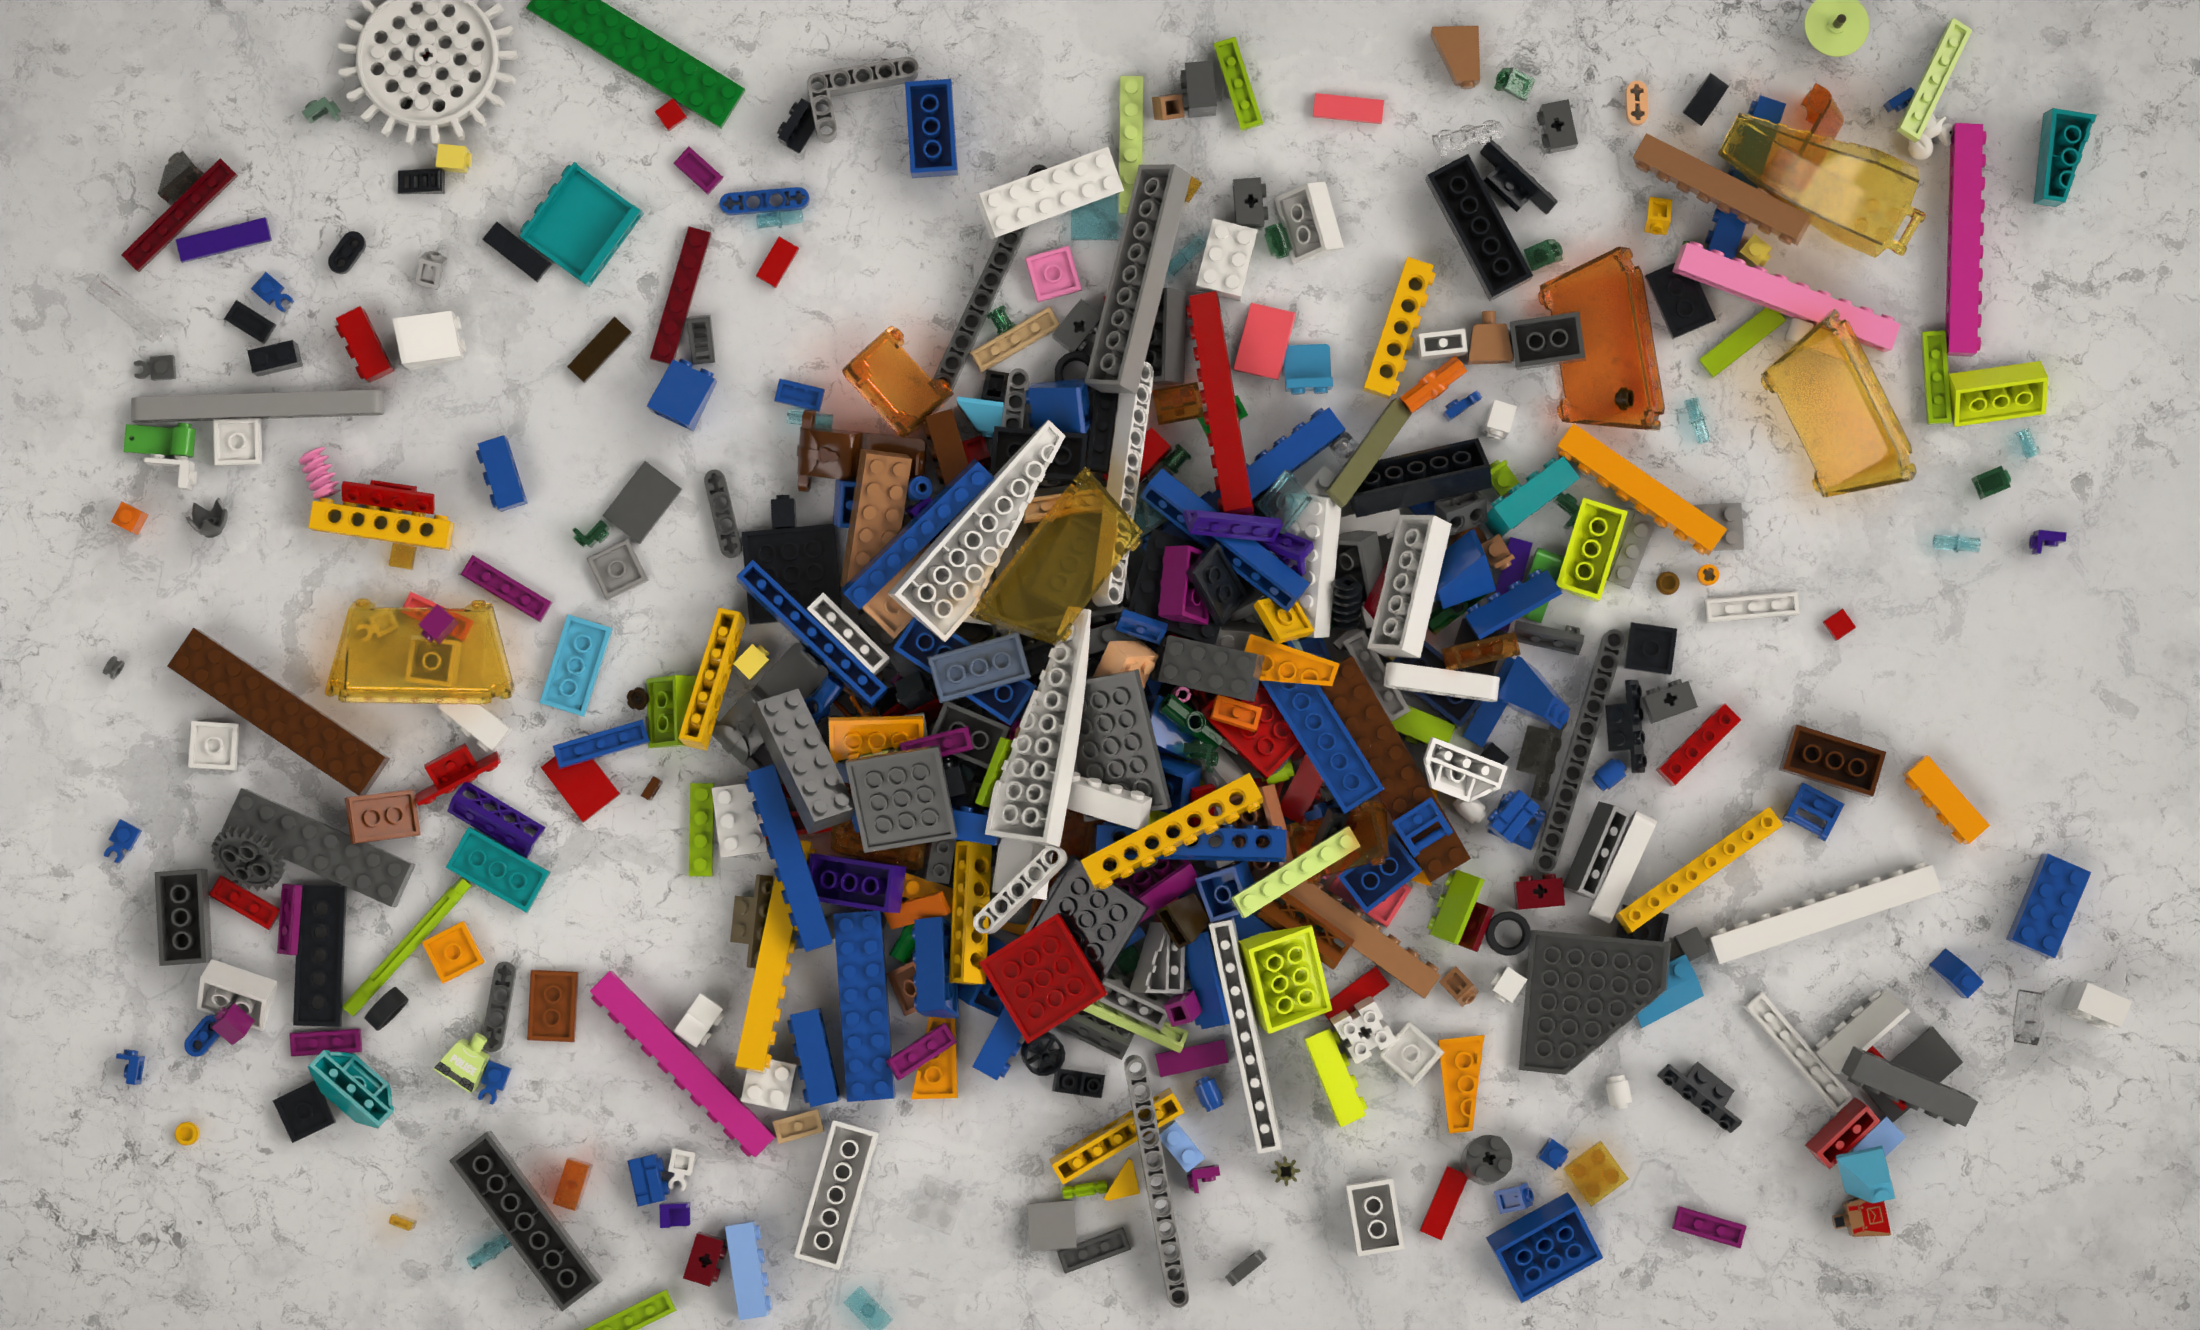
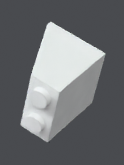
[393,311,466,371]

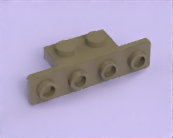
[730,874,773,968]

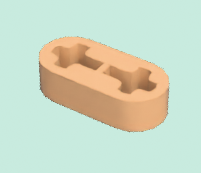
[1625,81,1648,126]

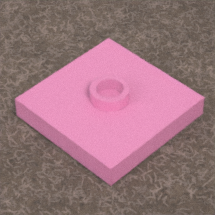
[1025,246,1082,303]

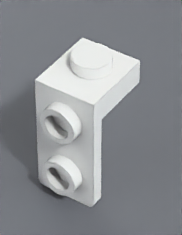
[143,454,197,491]

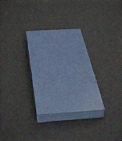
[927,632,1031,703]

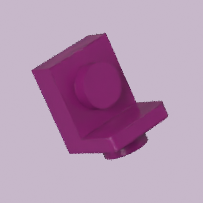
[1187,1165,1220,1194]

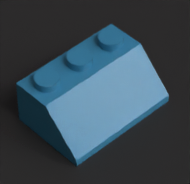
[1636,954,1704,1028]

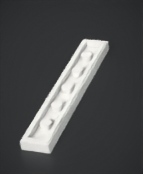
[1744,991,1854,1114]

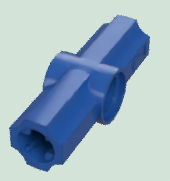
[804,674,844,725]

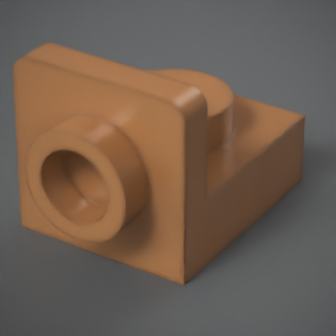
[1481,534,1515,571]
[1439,966,1479,1007]

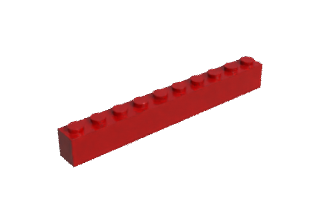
[1186,291,1254,515]

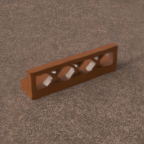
[1257,892,1355,970]

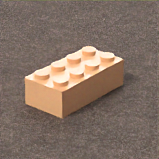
[1093,640,1159,690]

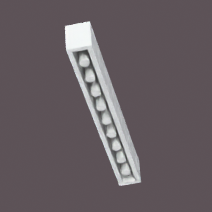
[1707,862,1941,964]
[1209,916,1283,1154]

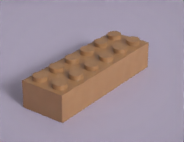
[840,449,912,588]

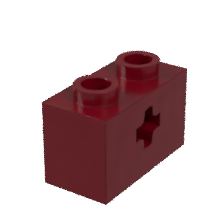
[1513,873,1565,910]
[683,1232,728,1287]

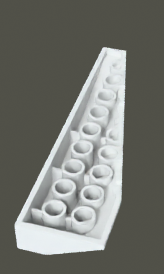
[888,420,1065,642]

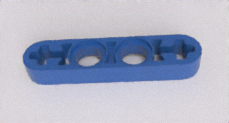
[719,187,810,216]

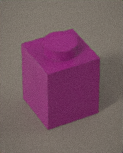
[418,604,458,645]
[1164,990,1202,1027]
[211,1003,255,1045]

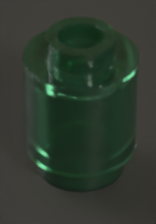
[1264,223,1293,259]

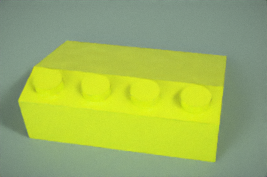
[1238,925,1332,1034]

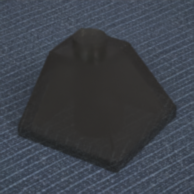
[157,151,204,205]

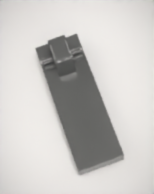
[1511,621,1585,655]

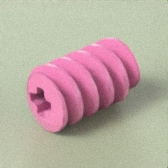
[298,447,342,499]

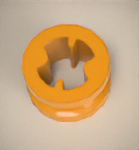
[1697,564,1719,586]

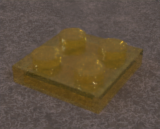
[1562,1141,1629,1207]

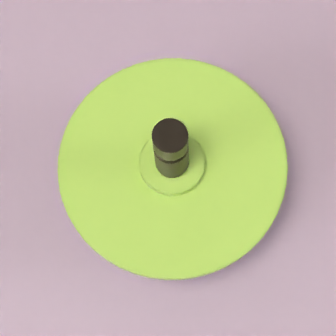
[1804,0,1869,57]

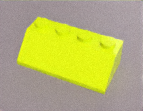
[1949,361,2048,427]
[1556,497,1628,602]
[1303,1028,1368,1127]

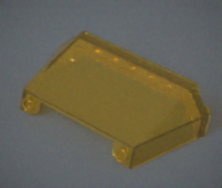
[1761,309,1917,497]
[969,467,1143,645]
[325,598,515,705]

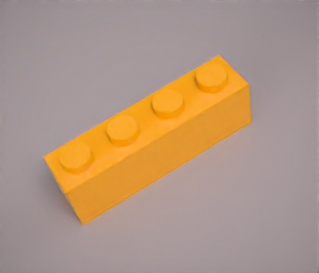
[1902,755,1990,845]

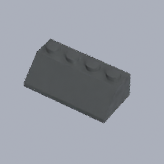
[1145,288,1187,385]

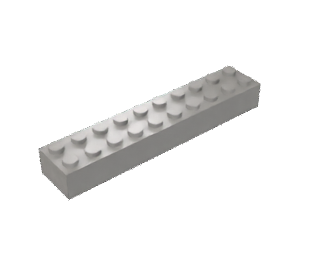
[1084,164,1191,394]

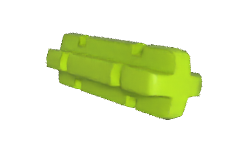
[1062,1180,1108,1199]

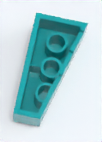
[2033,108,2097,207]

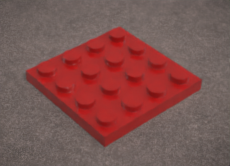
[1201,680,1300,780]
[979,913,1108,1044]

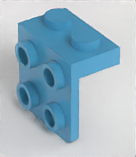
[1284,344,1333,395]

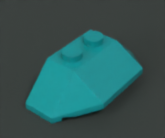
[308,1050,394,1129]

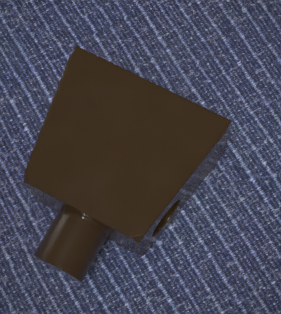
[1154,893,1210,949]

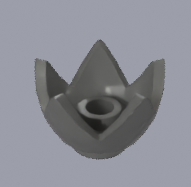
[185,498,228,538]

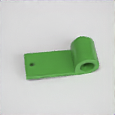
[123,423,196,458]
[1522,548,1564,623]

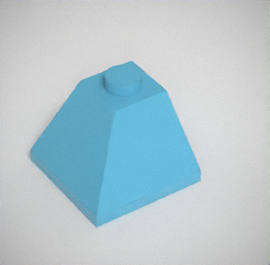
[957,396,1004,439]
[1836,1145,1895,1203]

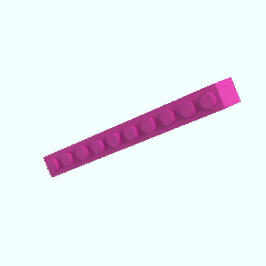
[1945,123,1987,357]
[590,971,776,1157]

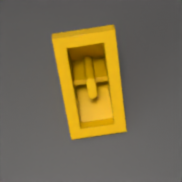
[1103,1157,1140,1201]

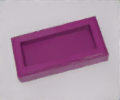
[674,147,723,195]

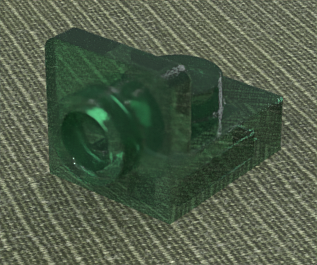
[1494,67,1535,101]
[1524,239,1563,271]

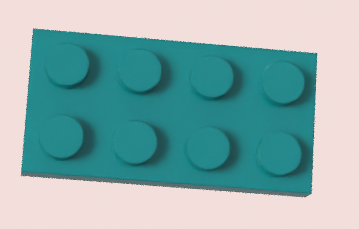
[445,827,551,913]

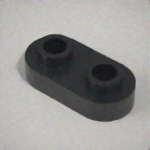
[328,231,366,274]

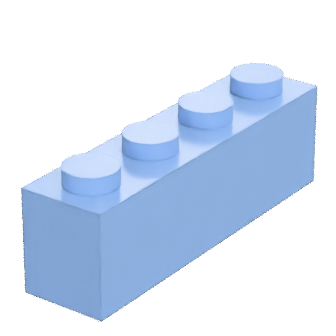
[725,1221,772,1320]

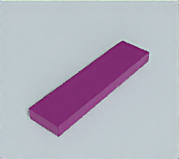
[460,555,552,623]

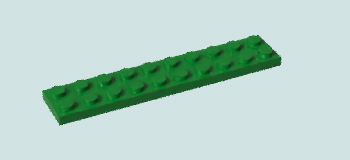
[526,0,746,129]

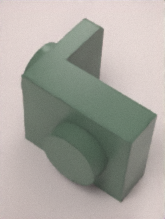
[302,96,341,124]

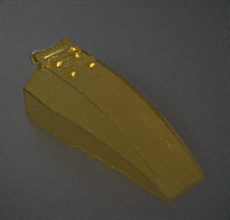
[1718,113,1926,258]

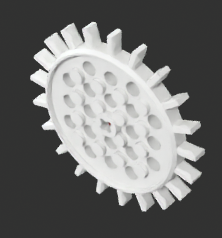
[338,0,519,147]

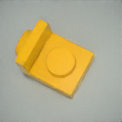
[1644,196,1672,235]

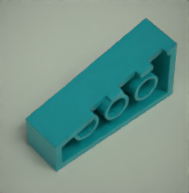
[1484,456,1580,538]

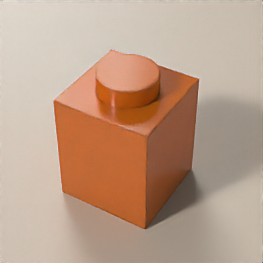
[111,501,148,535]

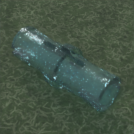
[467,1234,512,1270]

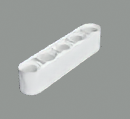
[1384,662,1500,702]
[1588,810,1657,924]
[973,846,1067,934]

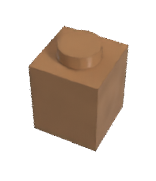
[1152,94,1185,120]

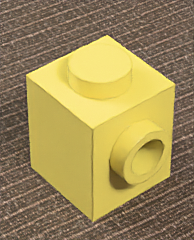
[1736,234,1772,267]

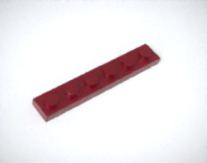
[121,158,238,272]
[650,226,712,365]

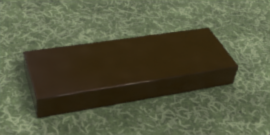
[567,316,632,383]

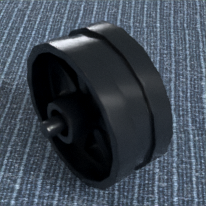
[1021,1032,1065,1076]

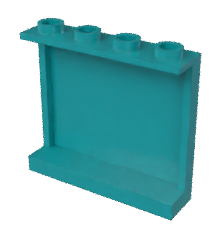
[520,162,644,287]

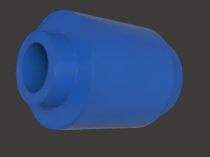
[906,476,933,501]
[1591,758,1627,791]
[1193,1075,1224,1112]

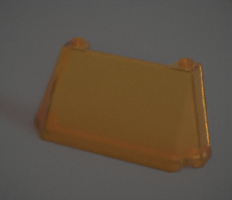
[1538,246,1665,431]

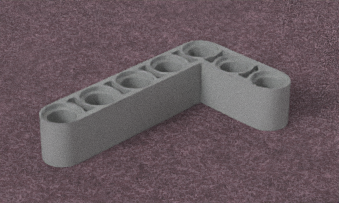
[807,57,918,143]
[1001,368,1062,488]

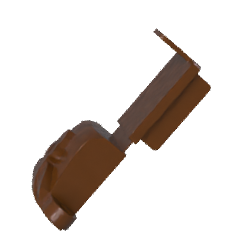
[797,410,927,492]

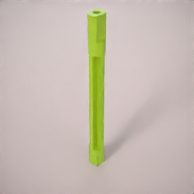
[342,876,471,1017]

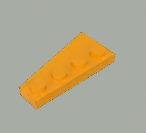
[911,1017,958,1099]
[1438,1035,1485,1134]

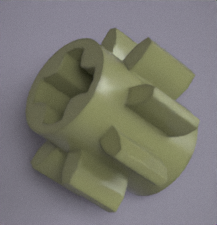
[1271,1156,1300,1186]

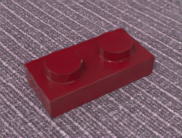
[1458,902,1495,953]

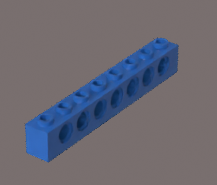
[1096,822,1287,862]

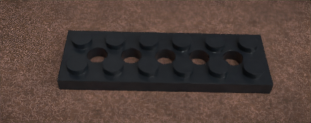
[293,885,347,1027]

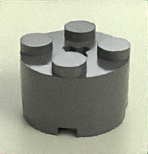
[1461,1135,1512,1185]

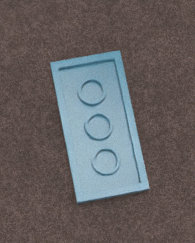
[539,615,613,717]

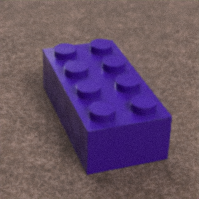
[809,853,906,913]

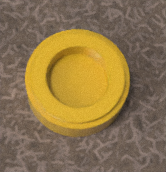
[175,1122,200,1146]

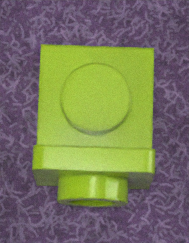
[1490,460,1519,497]

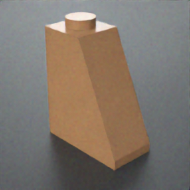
[1431,26,1480,89]

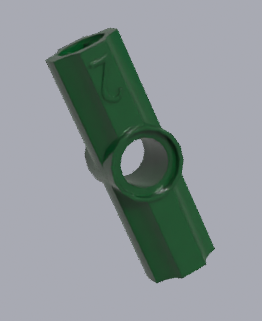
[1427,593,1489,635]
[1158,694,1224,751]

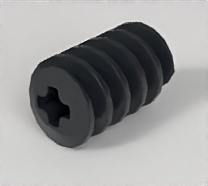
[1332,577,1363,630]

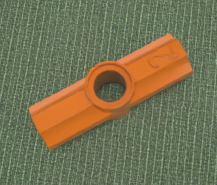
[1400,356,1467,414]

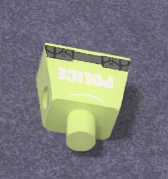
[434,1033,490,1093]

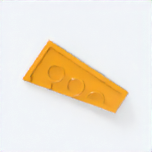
[1244,633,1340,686]
[829,716,924,763]

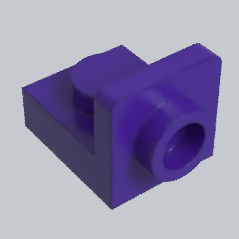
[2029,530,2067,555]

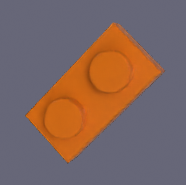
[1210,695,1262,732]

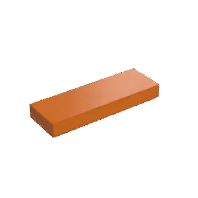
[883,891,951,930]

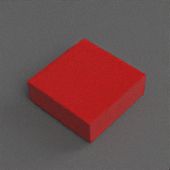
[654,99,687,131]
[1823,609,1856,641]

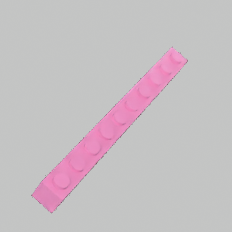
[1672,241,1901,352]

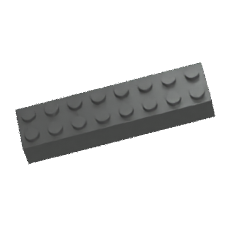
[221,788,415,907]
[449,1131,603,1311]

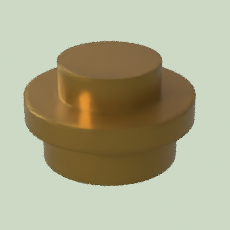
[1656,572,1680,595]

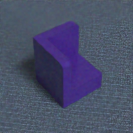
[659,1202,691,1228]

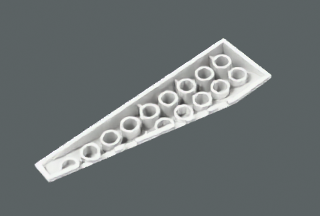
[985,607,1091,847]

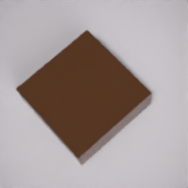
[641,776,663,801]

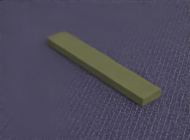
[1325,398,1411,508]

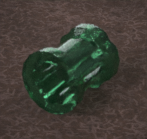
[987,305,1016,336]
[1161,444,1192,474]

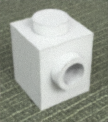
[1490,967,1528,1004]

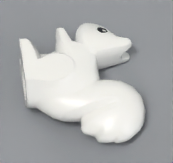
[1908,106,1953,160]

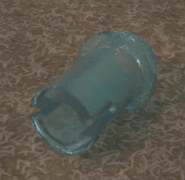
[2015,428,2040,459]

